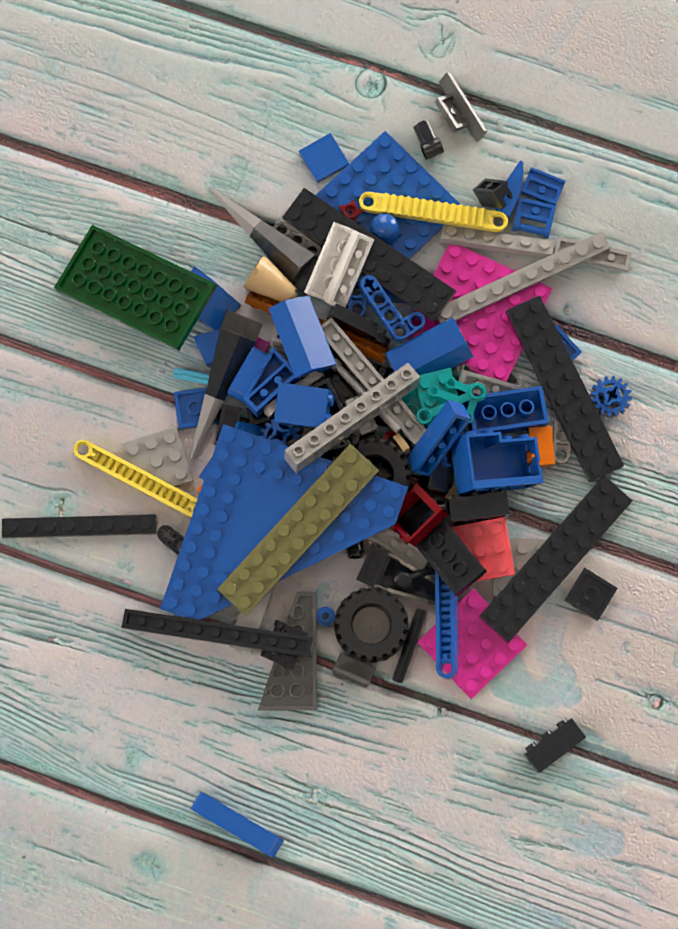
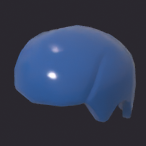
[370,213,400,243]

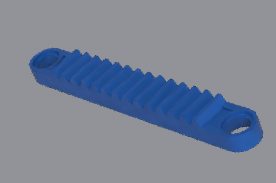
[435,571,459,680]

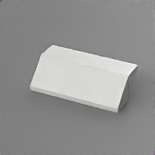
[304,222,374,307]

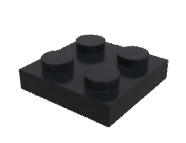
[564,568,618,621]

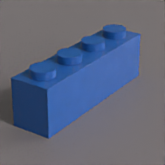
[407,400,471,477]

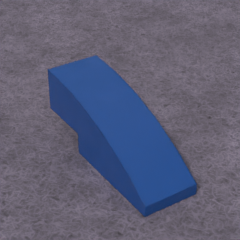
[496,160,524,220]

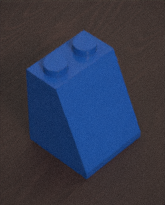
[274,382,334,428]

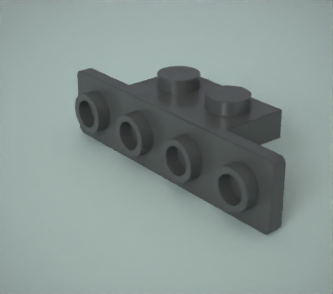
[435,72,487,142]

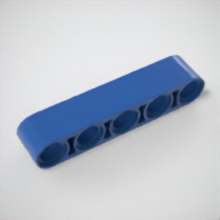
[190,791,284,858]

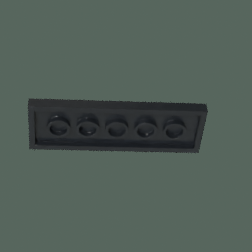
[397,498,487,597]

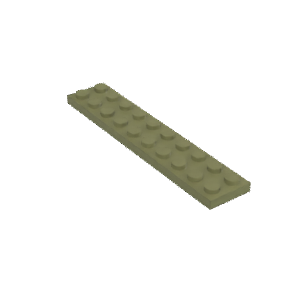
[217,444,379,616]

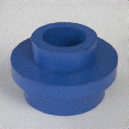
[316,607,335,626]

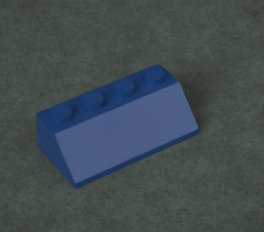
[466,386,549,434]

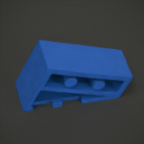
[243,347,299,418]

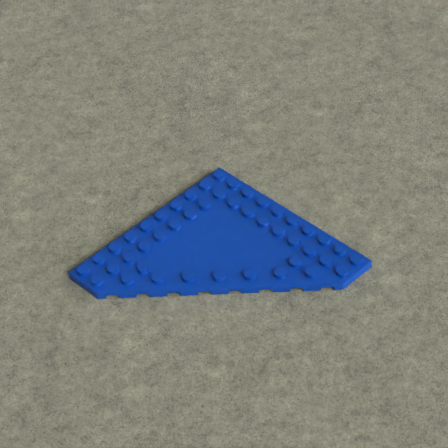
[160,424,408,620]

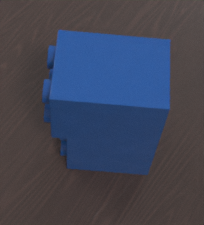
[450,429,544,494]

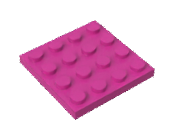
[417,588,527,699]

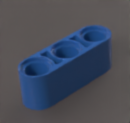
[227,347,269,403]

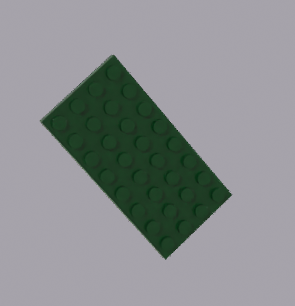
[54,225,217,351]

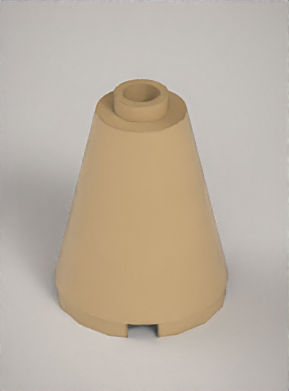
[243,256,297,302]

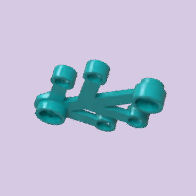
[416,377,487,424]

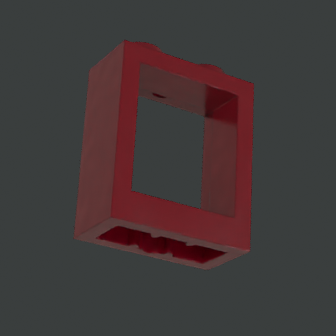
[390,484,448,547]

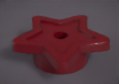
[339,201,363,222]

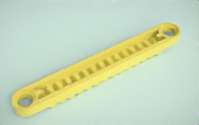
[359,192,508,232]
[73,440,197,518]

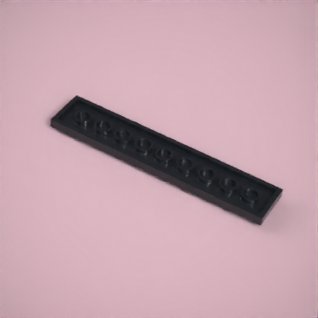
[282,188,456,322]
[505,295,624,483]
[479,475,633,643]

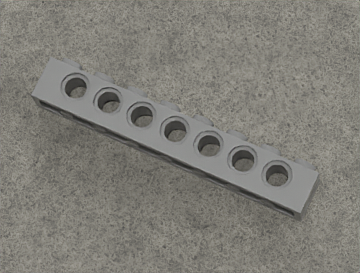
[284,363,420,473]

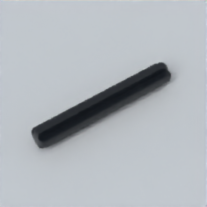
[392,608,427,683]

